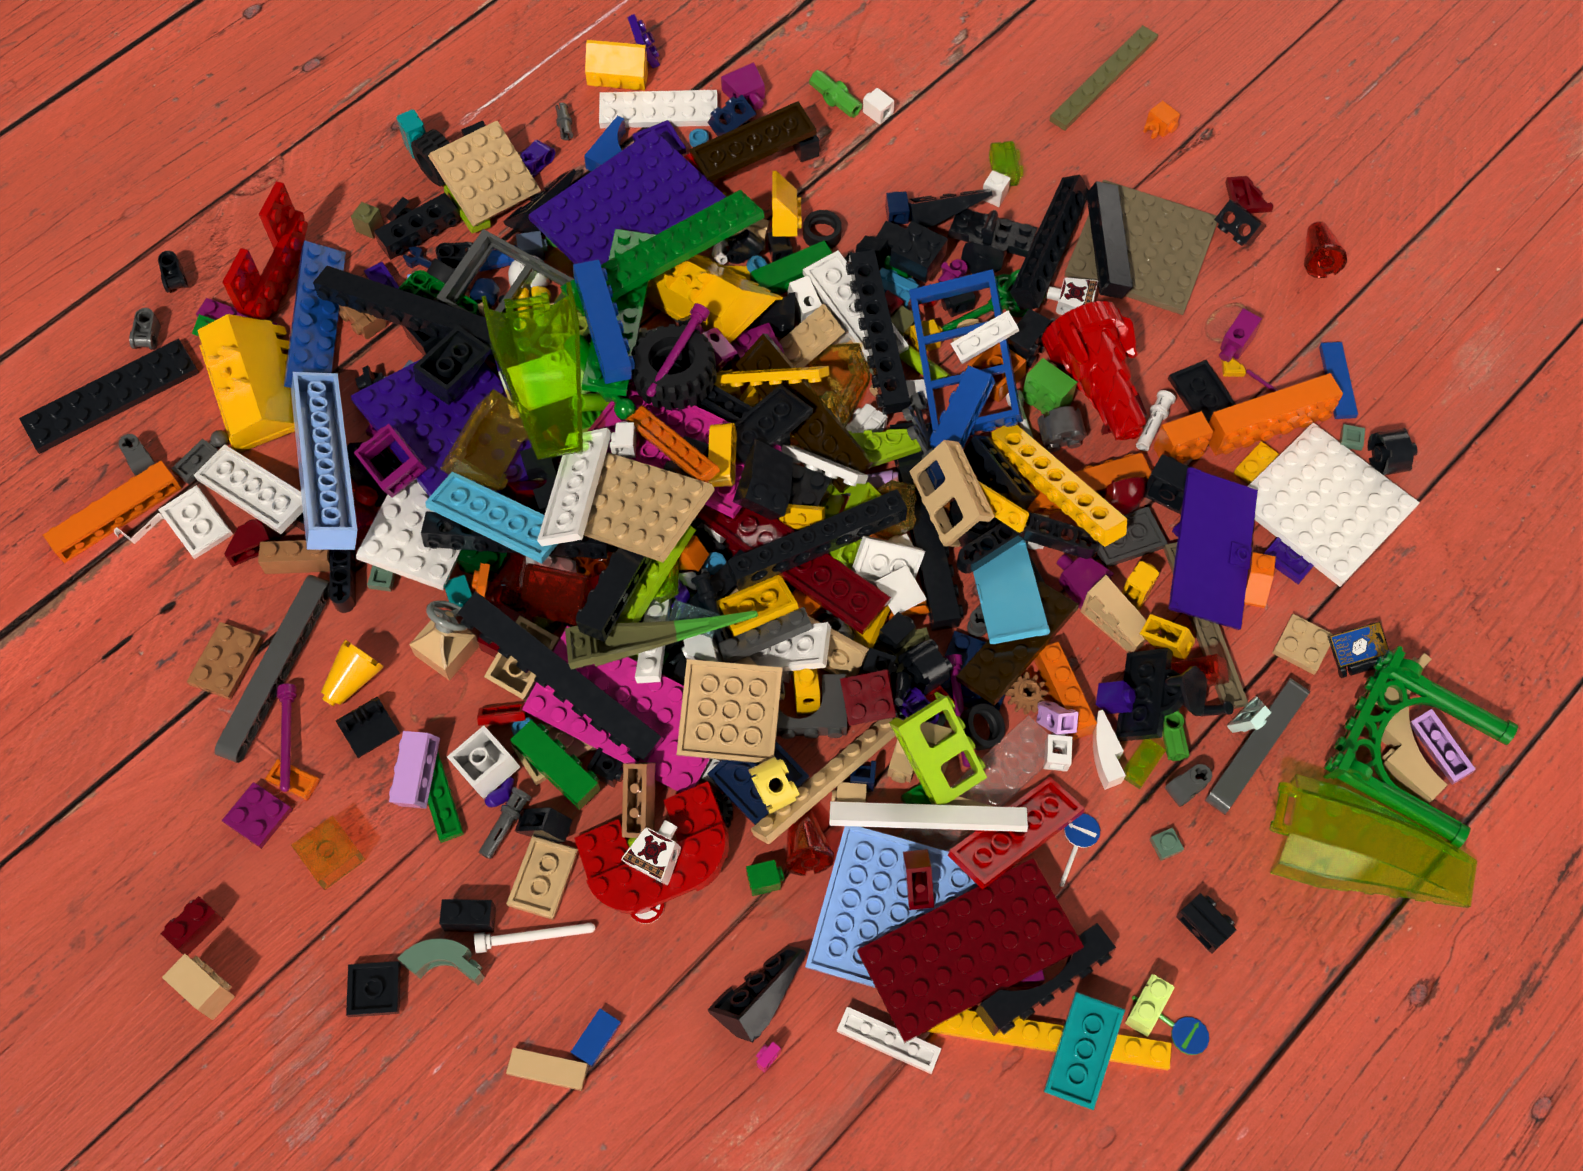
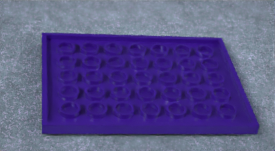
[529,129,726,265]
[351,360,562,497]

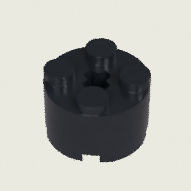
[1367,428,1418,475]
[898,639,953,695]

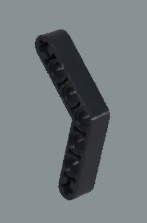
[957,511,1100,573]
[292,512,356,613]

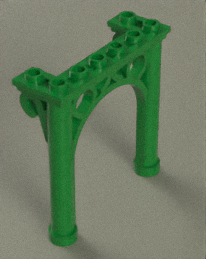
[1323,646,1518,848]

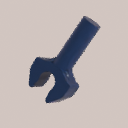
[403,247,432,268]

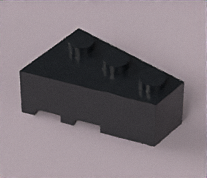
[743,292,795,338]

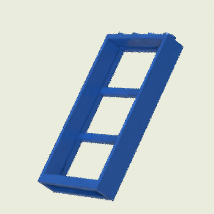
[909,269,1023,436]

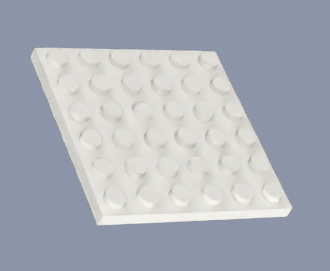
[1247,422,1420,587]

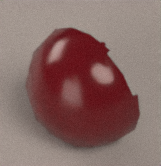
[1102,477,1146,515]

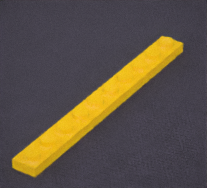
[927,1010,1171,1070]

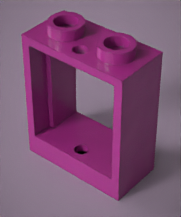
[354,424,427,498]

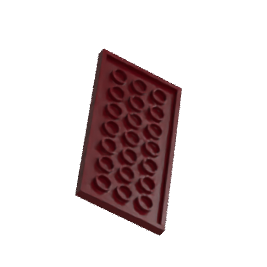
[857,858,1084,1044]

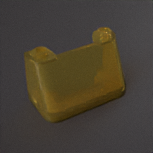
[807,343,870,427]
[440,389,538,492]

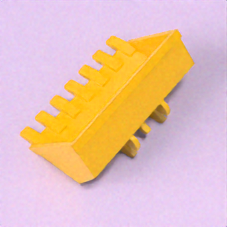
[645,255,783,343]
[198,314,295,453]

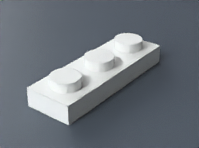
[950,311,1019,364]

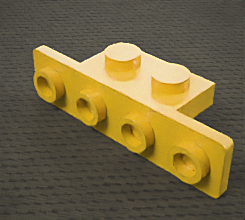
[978,481,1029,533]

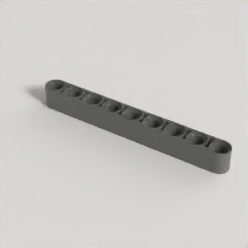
[215,575,330,763]

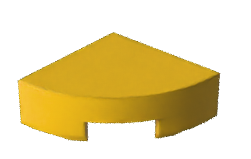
[1221,357,1246,377]

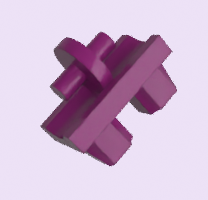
[938,259,967,282]

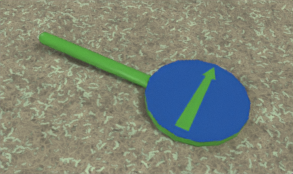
[1132,996,1209,1055]

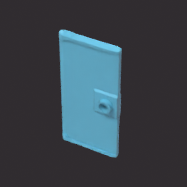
[970,540,1050,644]

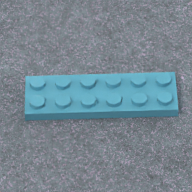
[425,471,558,564]

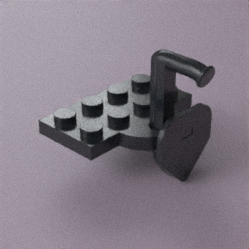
[948,209,1037,274]
[1116,648,1234,742]

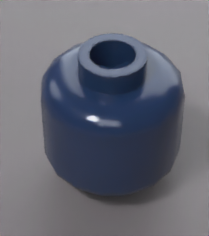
[469,278,500,309]

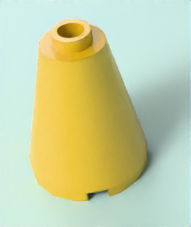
[321,639,383,707]

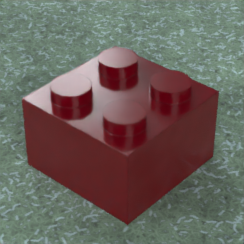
[840,670,898,726]

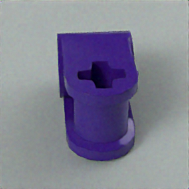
[520,140,556,177]
[897,687,939,725]

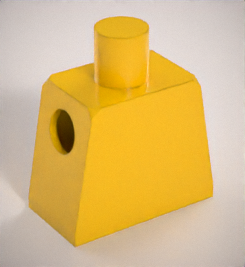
[1140,614,1195,660]
[792,668,820,716]

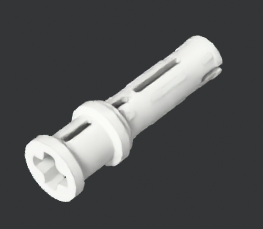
[1136,390,1176,452]

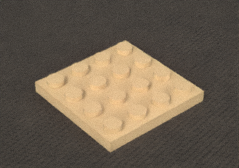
[428,121,541,227]
[676,659,783,763]

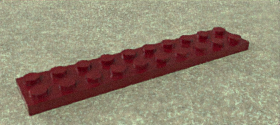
[695,505,891,635]

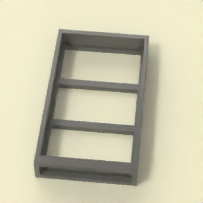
[436,229,592,359]

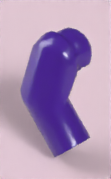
[670,580,690,613]
[485,777,515,808]

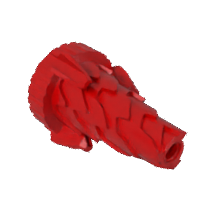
[1042,301,1146,440]

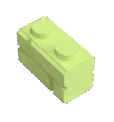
[1125,974,1175,1037]

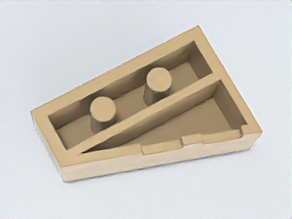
[1080,575,1147,653]

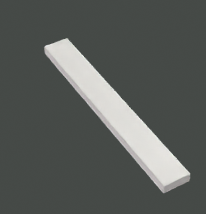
[829,801,1028,832]

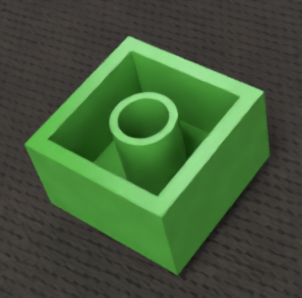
[1022,358,1077,417]

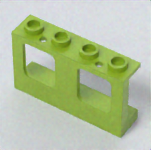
[825,482,881,569]
[889,692,987,805]

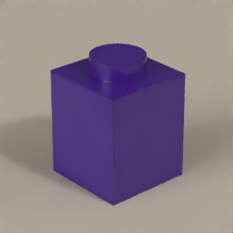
[1096,681,1136,714]

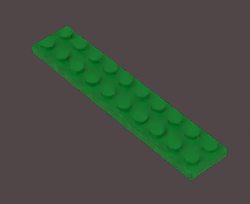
[560,190,765,317]
[582,229,655,396]

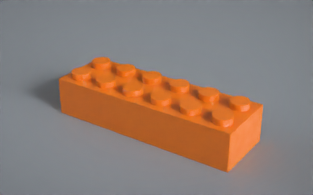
[1209,373,1343,456]

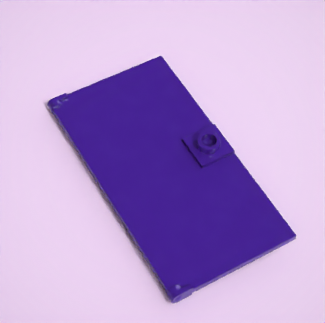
[1168,467,1258,630]

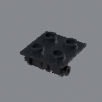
[336,697,400,758]

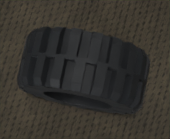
[631,324,717,410]

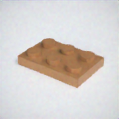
[187,622,263,700]

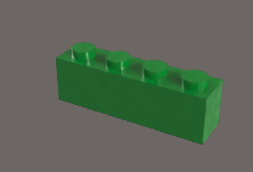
[751,241,832,295]
[510,720,600,810]

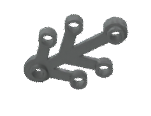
[902,392,935,459]

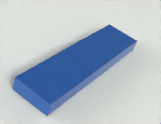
[1319,342,1358,419]

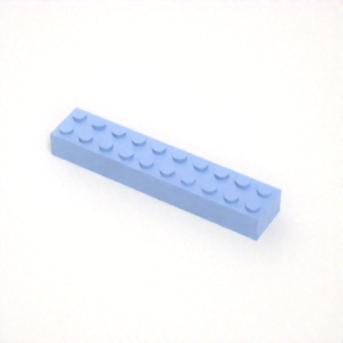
[291,372,357,550]

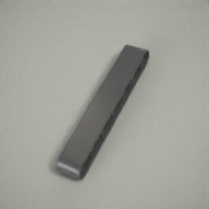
[1205,678,1311,815]

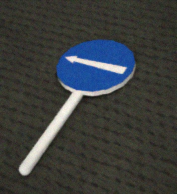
[1059,814,1100,887]

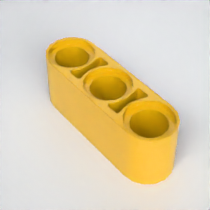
[708,423,737,487]

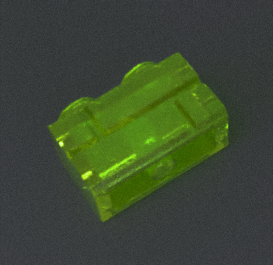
[989,141,1023,186]

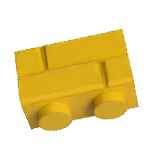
[1122,561,1160,611]

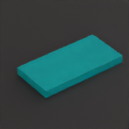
[1043,992,1125,1110]

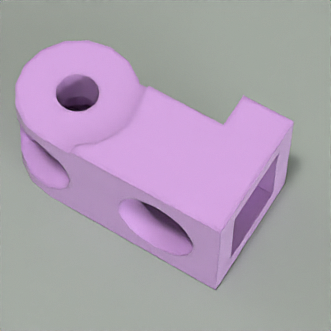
[1036,701,1078,735]

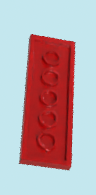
[948,777,1085,890]

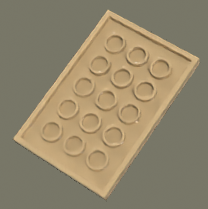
[584,453,715,563]

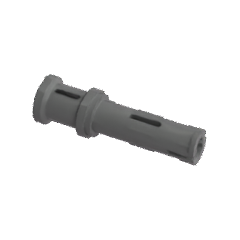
[478,787,532,859]

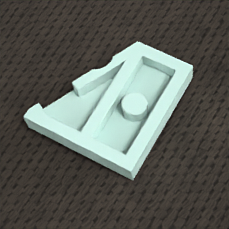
[1227,696,1271,733]

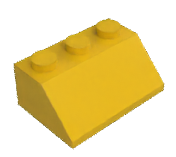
[585,40,648,91]
[772,171,802,237]

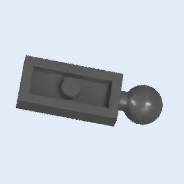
[171,430,229,485]

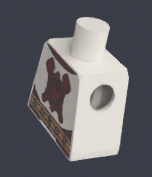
[1046,278,1098,315]
[621,820,681,886]

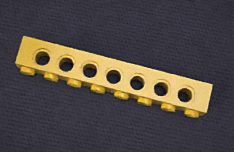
[992,425,1127,547]

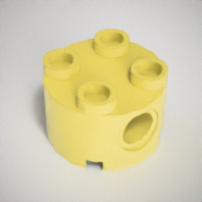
[748,757,800,814]

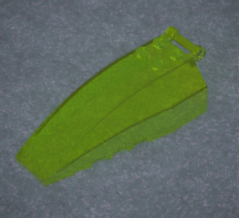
[481,282,583,460]
[1269,774,1477,908]

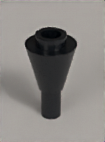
[891,672,914,706]

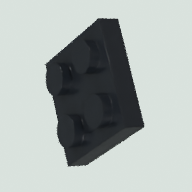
[346,961,401,1017]

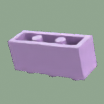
[1410,709,1476,785]
[389,731,440,809]

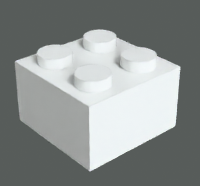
[447,725,520,799]

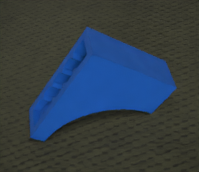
[584,115,626,171]

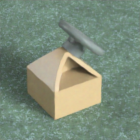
[409,601,479,681]

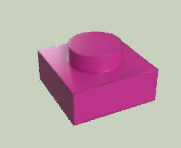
[756,1042,781,1073]

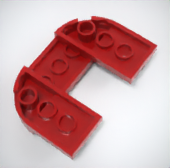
[222,181,308,320]
[574,781,729,914]

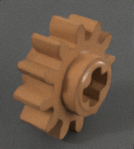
[1005,672,1048,715]

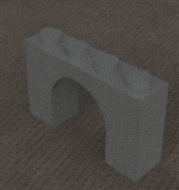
[776,674,847,739]

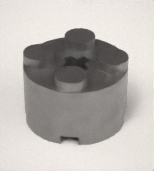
[1037,406,1086,453]

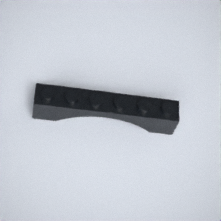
[975,923,1116,1036]

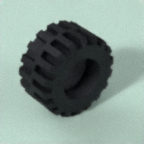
[411,129,450,187]

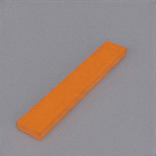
[625,405,720,482]

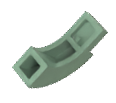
[397,939,485,985]

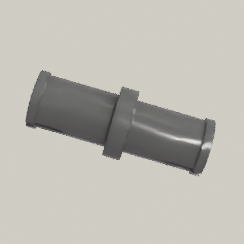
[555,103,573,141]

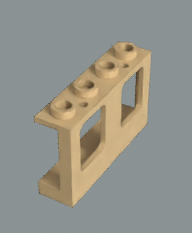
[909,440,995,547]

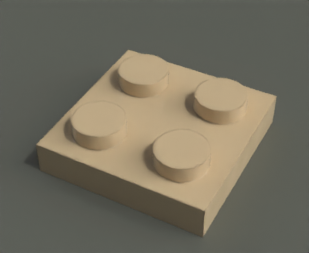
[1272,614,1334,675]

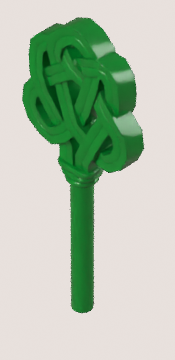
[941,269,1046,332]

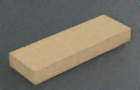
[506,1048,588,1091]

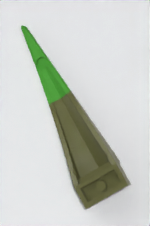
[565,611,758,670]

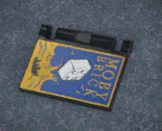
[1327,622,1389,678]

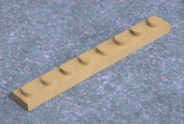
[751,717,903,844]

